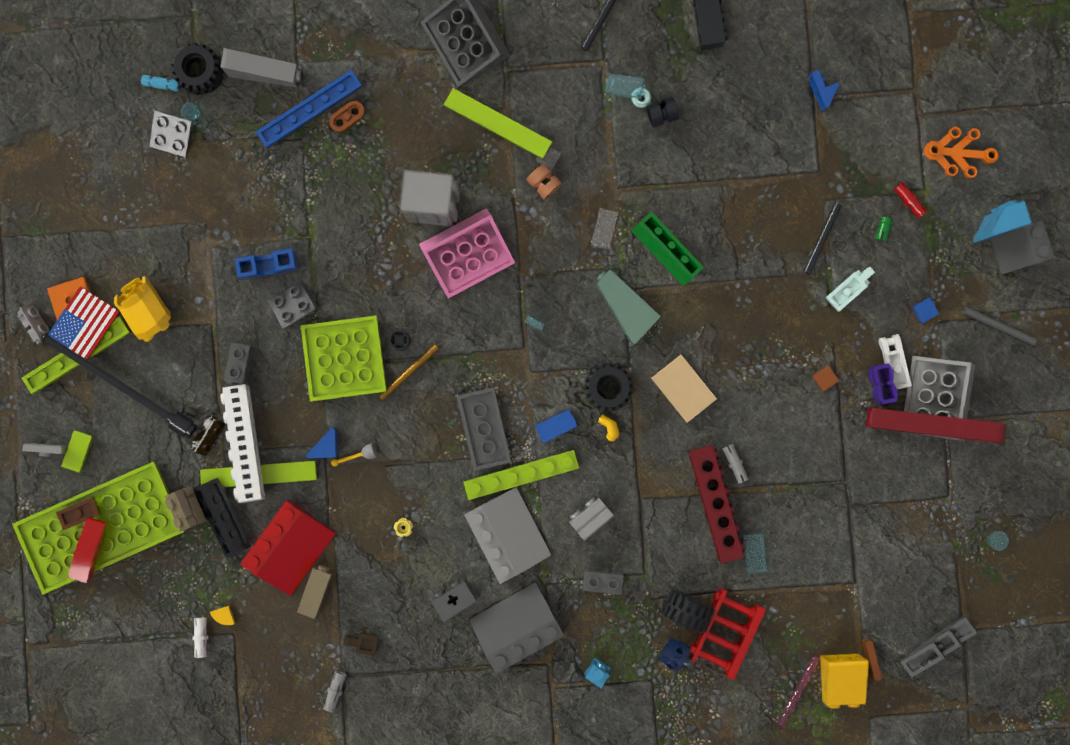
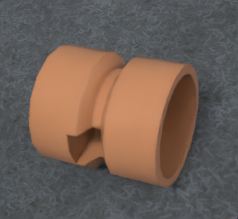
[526,163,562,200]

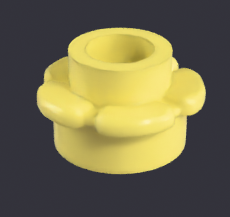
[394,518,413,537]

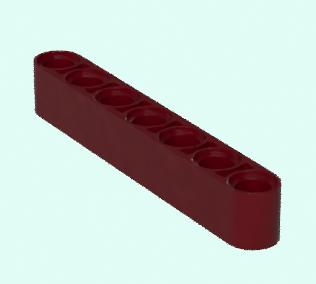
[865,408,1007,444]

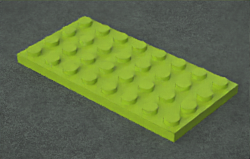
[12,461,186,595]

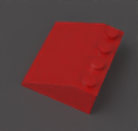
[240,500,336,596]

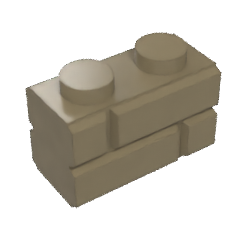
[165,486,206,532]

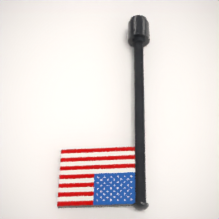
[41,287,197,438]

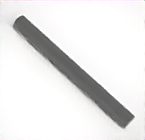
[963,307,1037,346]

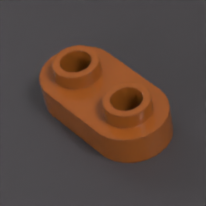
[330,101,365,133]

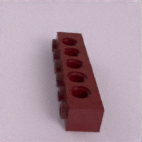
[688,445,745,564]

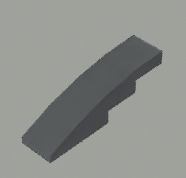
[900,615,977,678]

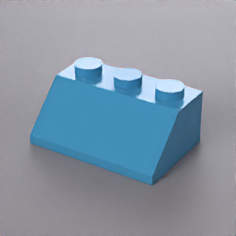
[973,200,1031,243]

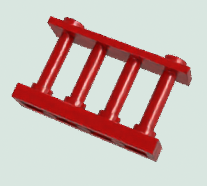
[689,587,766,680]

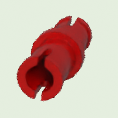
[893,181,928,218]

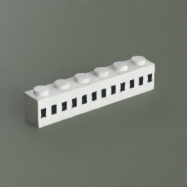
[220,384,265,503]

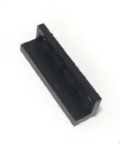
[193,477,251,558]

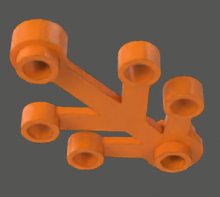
[924,127,998,179]

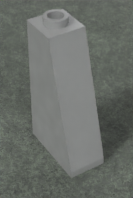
[221,48,302,88]

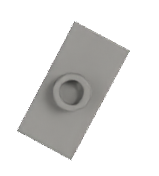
[22,443,68,457]

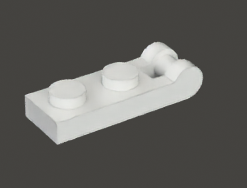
[879,334,912,389]

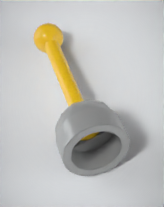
[331,443,377,466]

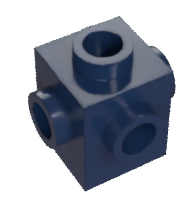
[658,638,691,671]

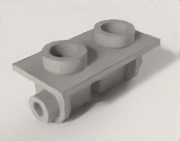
[17,305,50,345]

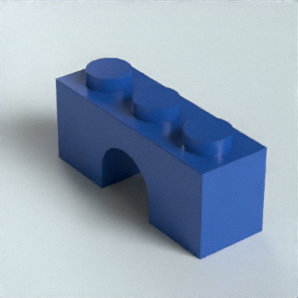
[235,248,299,280]

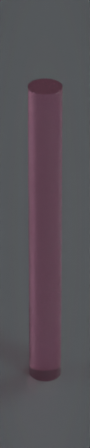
[777,655,820,727]

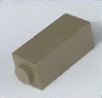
[297,565,333,619]

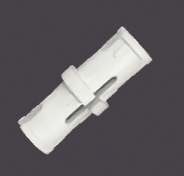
[192,617,208,658]

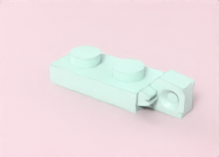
[825,267,875,312]

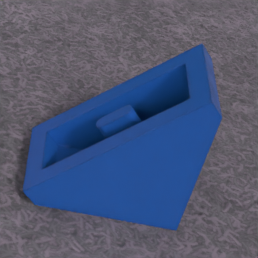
[306,427,339,458]

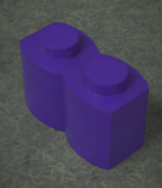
[868,363,898,404]

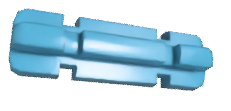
[141,75,180,91]

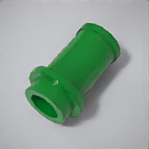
[875,217,894,242]

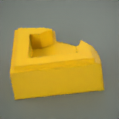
[210,605,235,625]

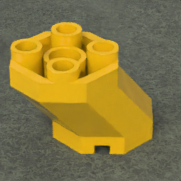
[114,276,171,342]

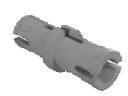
[722,444,749,484]
[323,671,347,712]

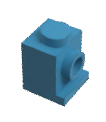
[584,657,611,688]

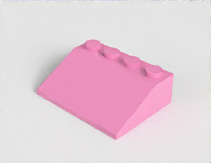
[419,208,515,298]

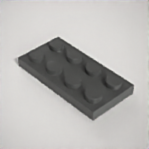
[457,387,511,471]

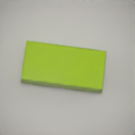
[61,430,94,473]

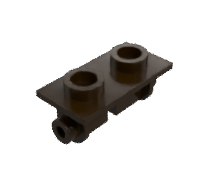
[191,415,225,456]

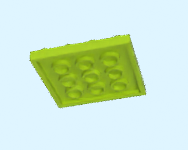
[300,315,387,402]

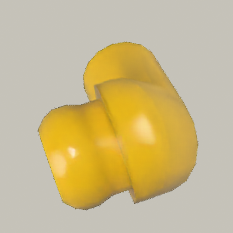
[598,414,619,442]

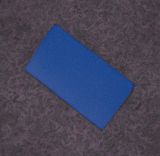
[535,409,577,443]

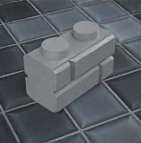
[569,497,614,541]

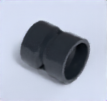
[646,96,679,128]

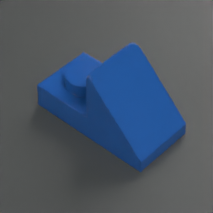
[808,70,840,112]

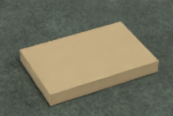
[651,354,717,423]

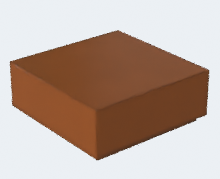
[811,365,839,392]

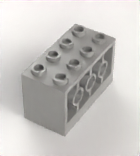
[400,170,460,227]

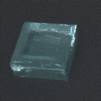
[524,316,545,332]

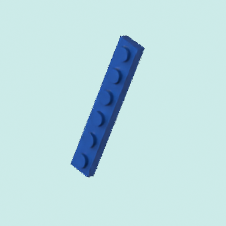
[256,70,362,149]

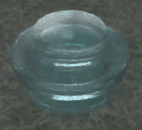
[180,103,200,121]

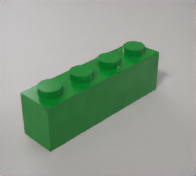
[631,211,704,286]

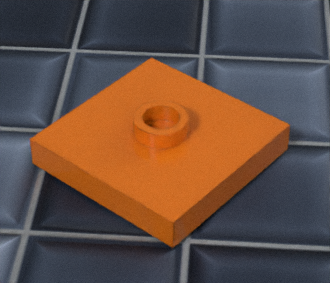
[47,277,90,320]

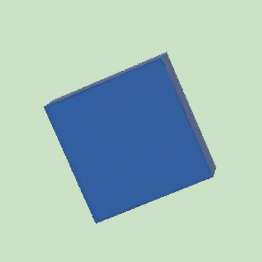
[912,298,939,323]

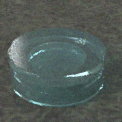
[987,531,1009,550]

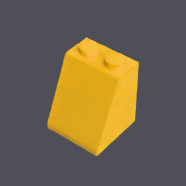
[820,654,868,708]

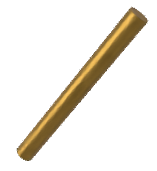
[378,344,440,401]

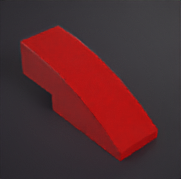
[68,517,107,583]

